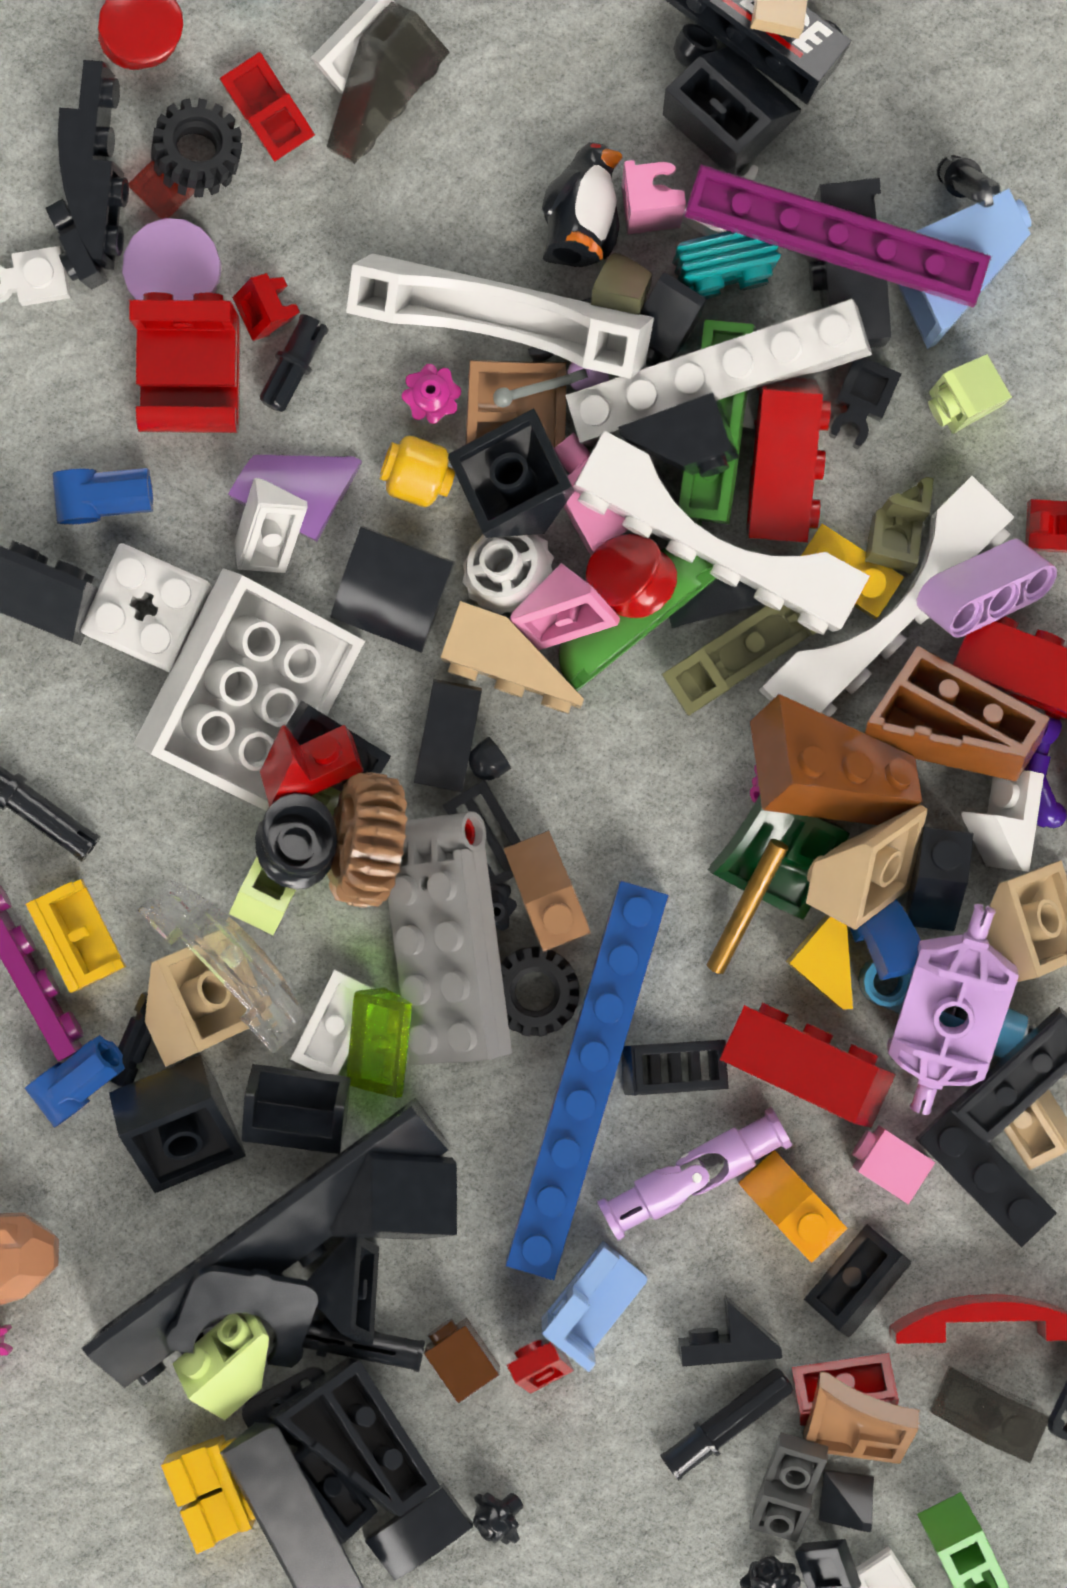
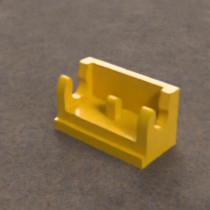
[26,879,126,993]

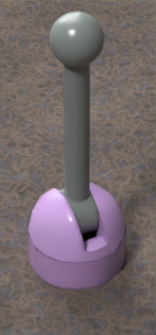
[493,362,609,407]

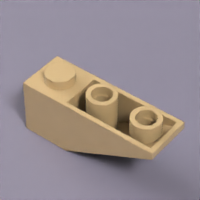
[441,601,584,714]

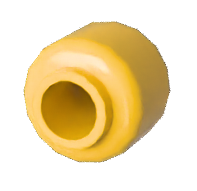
[379,435,455,507]

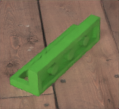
[679,320,757,527]

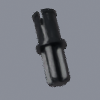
[260,314,329,412]

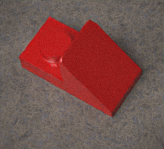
[260,725,363,807]

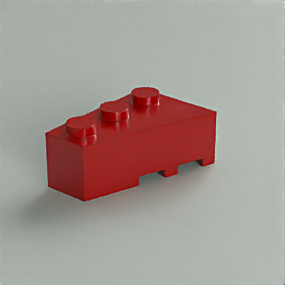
[746,378,831,543]

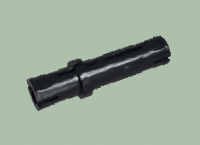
[0,766,101,862]
[273,1317,425,1372]

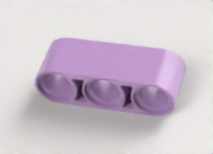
[917,539,1057,638]

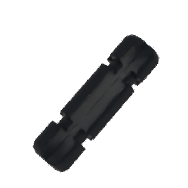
[110,992,152,1087]

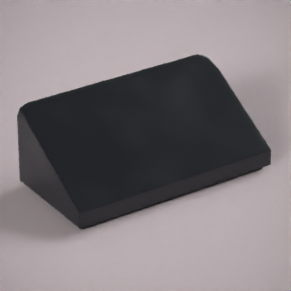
[804,1224,911,1337]
[292,1444,378,1544]

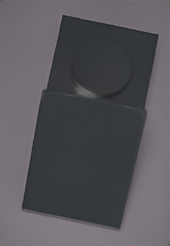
[678,1295,782,1367]

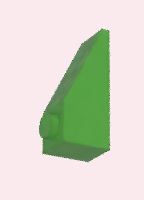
[917,1492,1010,1588]

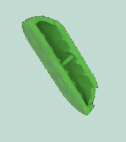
[558,547,717,691]

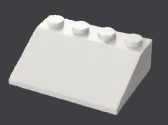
[133,568,365,811]

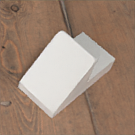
[961,770,1044,872]

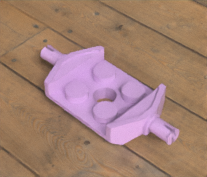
[887,904,1019,1115]

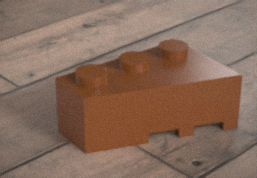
[865,646,1050,782]
[750,694,922,825]

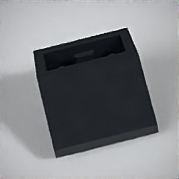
[663,47,802,176]
[0,540,98,646]

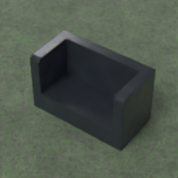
[241,1064,351,1155]

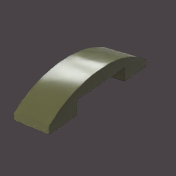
[661,605,854,716]

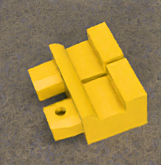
[161,1435,256,1554]

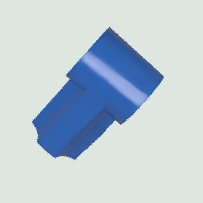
[52,468,154,525]
[24,1035,125,1128]

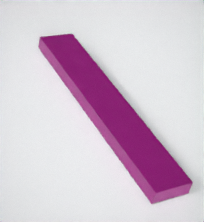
[684,164,991,308]

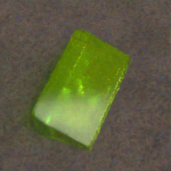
[346,987,412,1098]

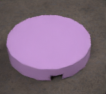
[122,218,222,300]

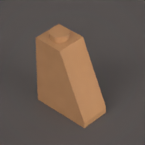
[503,830,591,952]

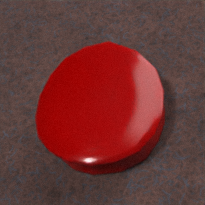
[98,0,184,70]
[586,534,677,618]

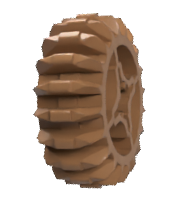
[327,772,408,908]

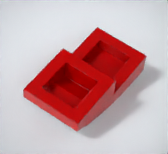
[219,52,315,162]

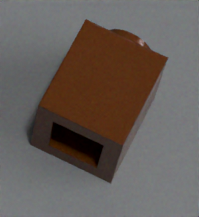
[424,1317,500,1404]

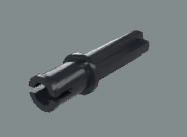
[936,155,1001,208]
[660,1368,794,1481]

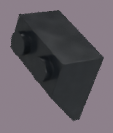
[109,1055,246,1193]

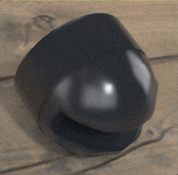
[674,24,717,67]
[469,737,511,781]

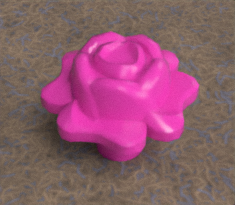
[401,364,462,424]

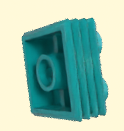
[672,231,782,300]

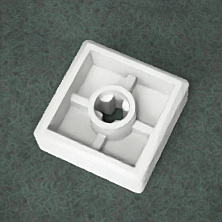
[81,543,212,673]

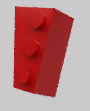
[953,616,1067,720]
[719,1002,896,1128]

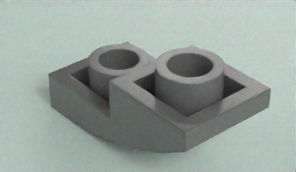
[749,1432,829,1542]

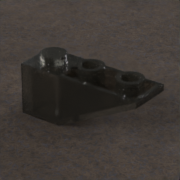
[326,1,450,164]

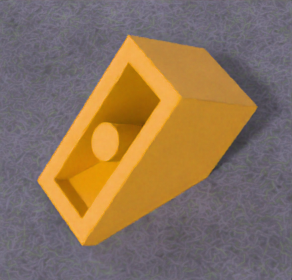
[738,1150,848,1263]

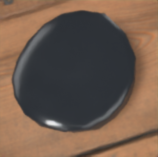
[255,793,338,890]

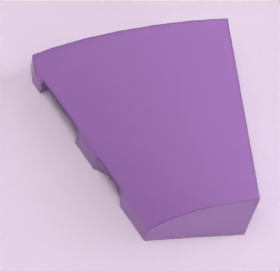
[228,455,362,542]

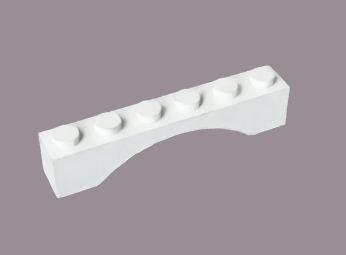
[346,253,654,379]
[565,299,872,448]
[573,430,870,635]
[759,476,1014,717]

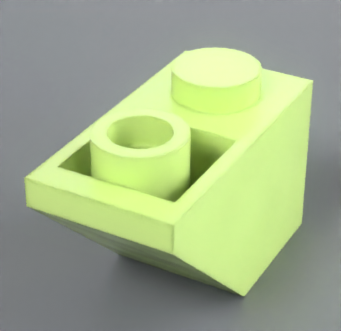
[928,354,1012,434]
[173,1313,269,1420]

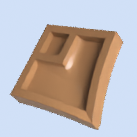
[465,360,566,448]
[803,1372,920,1464]

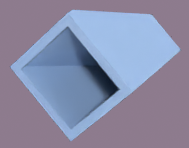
[897,189,1032,349]

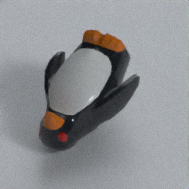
[542,142,623,267]

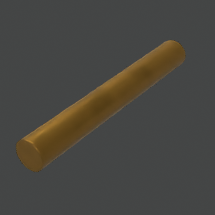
[706,839,788,974]

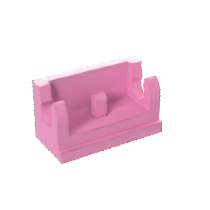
[621,160,686,235]

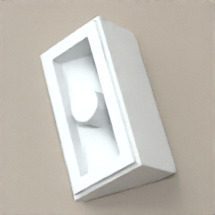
[234,478,308,573]

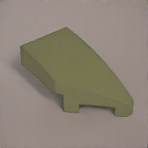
[591,253,653,315]
[865,476,934,574]

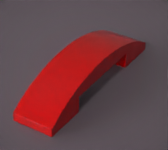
[889,1294,1067,1344]

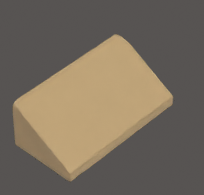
[1004,1089,1067,1171]

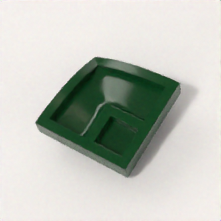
[708,795,850,920]

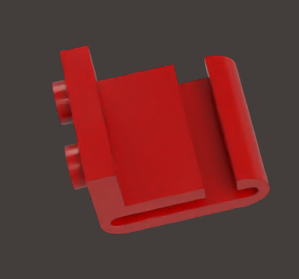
[129,292,240,433]

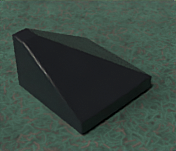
[818,1470,874,1532]

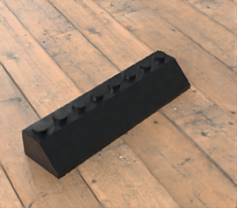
[81,1098,450,1388]

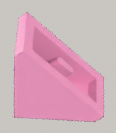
[510,563,620,651]

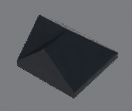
[448,408,574,538]

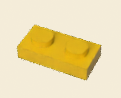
[801,523,904,620]

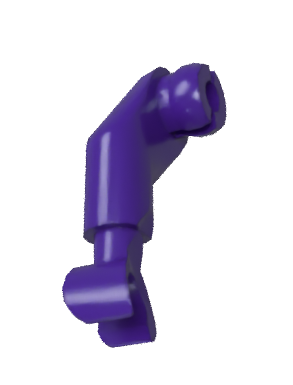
[1024,717,1067,829]

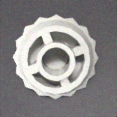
[462,534,554,615]

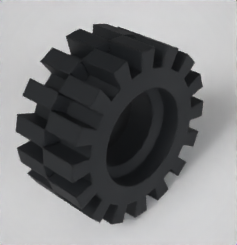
[151,98,243,197]
[500,946,580,1037]

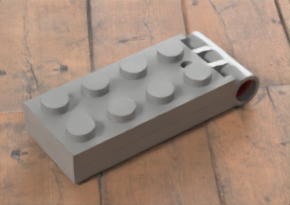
[388,811,512,1065]

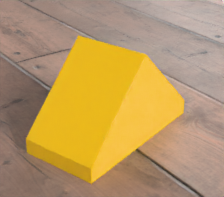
[785,914,853,1010]

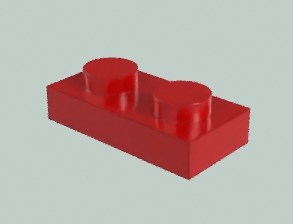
[507,1340,574,1394]

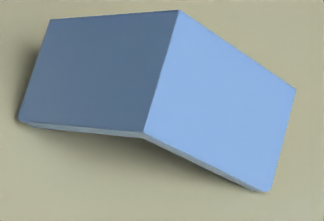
[541,1241,648,1372]

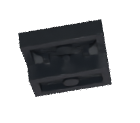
[330,526,455,653]

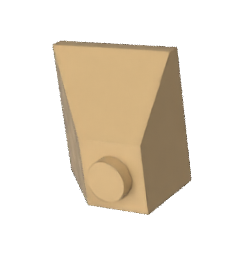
[806,804,928,930]
[986,860,1067,982]
[145,929,270,1067]

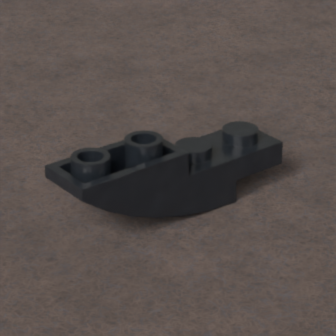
[58,60,129,270]

